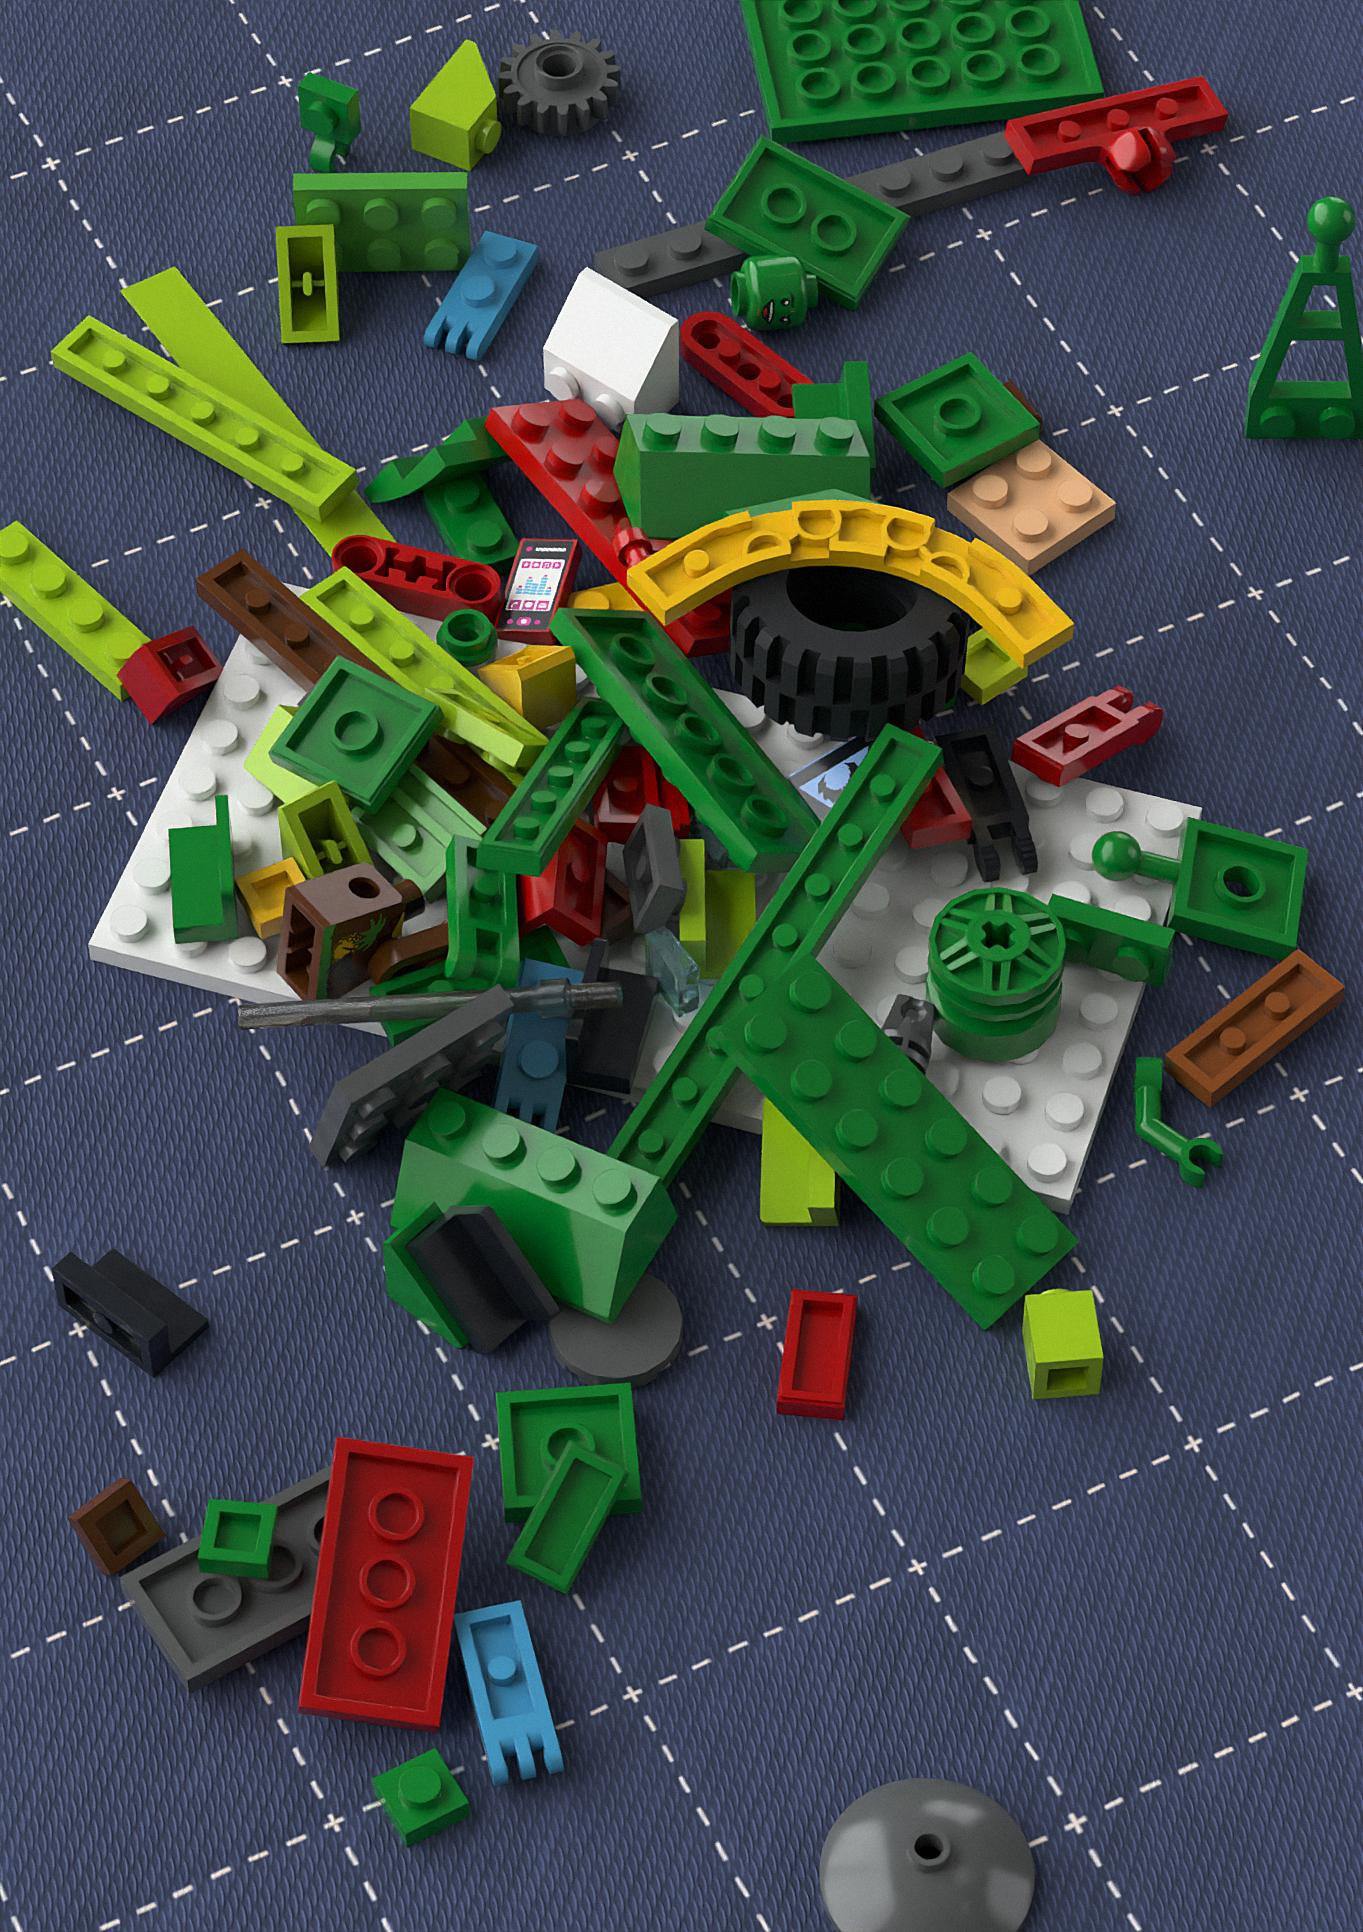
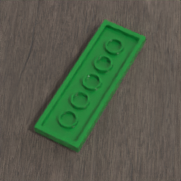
[548,608,822,874]
[712,951,1079,1331]

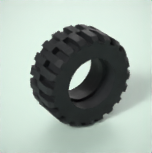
[729,565,970,742]

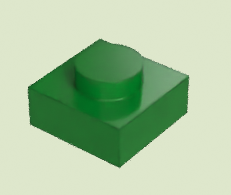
[198,1498,279,1579]
[373,1748,470,1847]

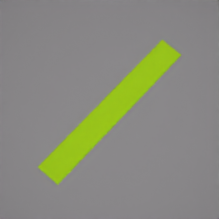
[120,266,397,558]

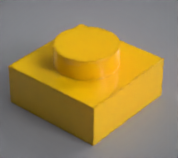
[234,857,306,940]

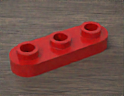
[680,311,814,418]

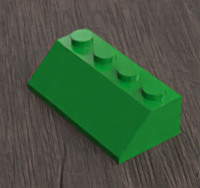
[613,412,871,542]
[390,1087,678,1325]

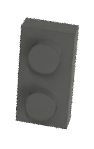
[622,804,687,938]

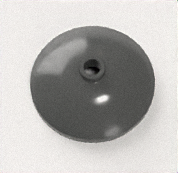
[819,1777,1035,1932]

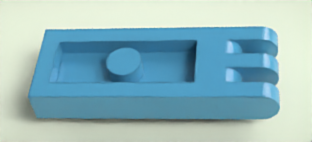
[424,230,538,362]
[490,958,584,1134]
[453,1600,564,1786]

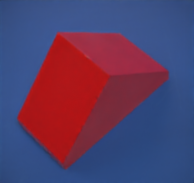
[116,625,223,725]

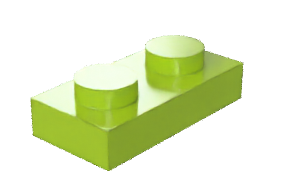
[420,687,548,773]

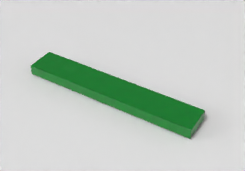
[476,696,632,877]

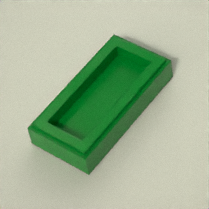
[505,1439,631,1595]

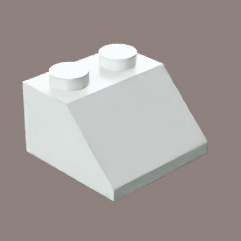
[543,267,679,434]

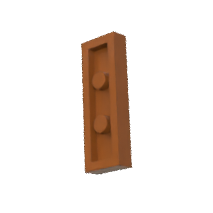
[1163,949,1345,1108]

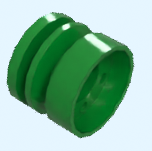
[925,887,1066,1062]

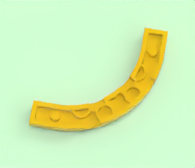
[627,500,1074,669]

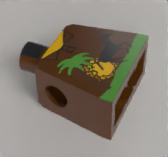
[277,862,425,1012]

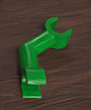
[1134,1057,1223,1188]

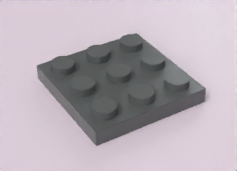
[308,984,514,1168]

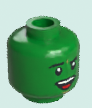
[730,254,818,331]

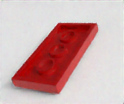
[297,1436,474,1733]

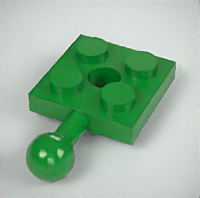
[1091,817,1308,960]

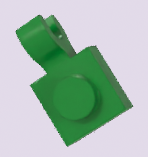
[298,72,361,173]

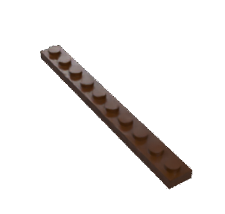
[196,548,634,947]

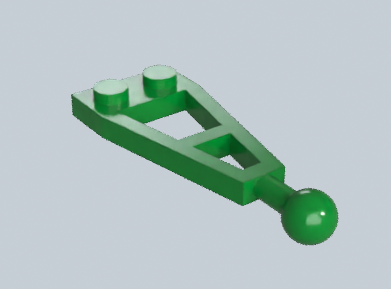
[1245,196,1363,439]

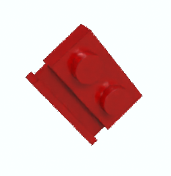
[592,746,690,845]

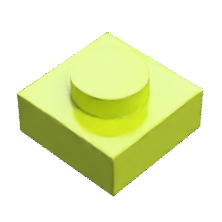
[960,628,1028,706]

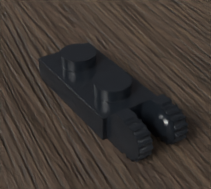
[933,725,1038,883]

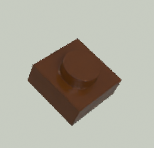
[67,1478,166,1576]

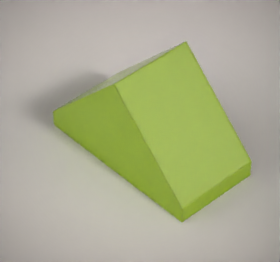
[275,224,340,343]
[277,780,375,881]

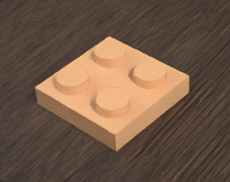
[947,440,1116,577]

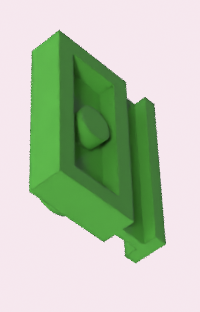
[350,762,488,904]

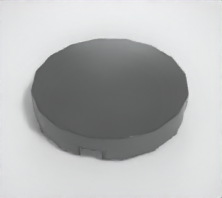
[549,1272,683,1389]

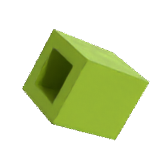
[1022,1289,1103,1400]

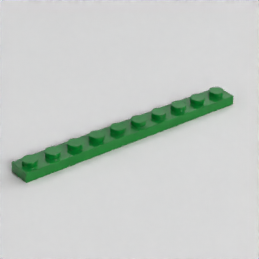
[605,723,944,1190]

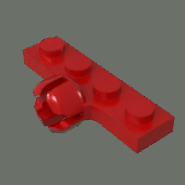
[1003,75,1229,196]

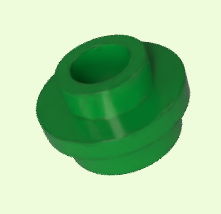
[436,609,498,667]

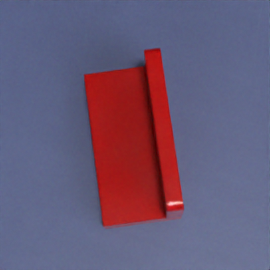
[516,817,608,947]

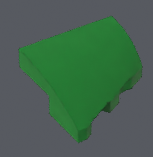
[364,415,513,503]

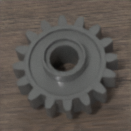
[498,29,621,136]

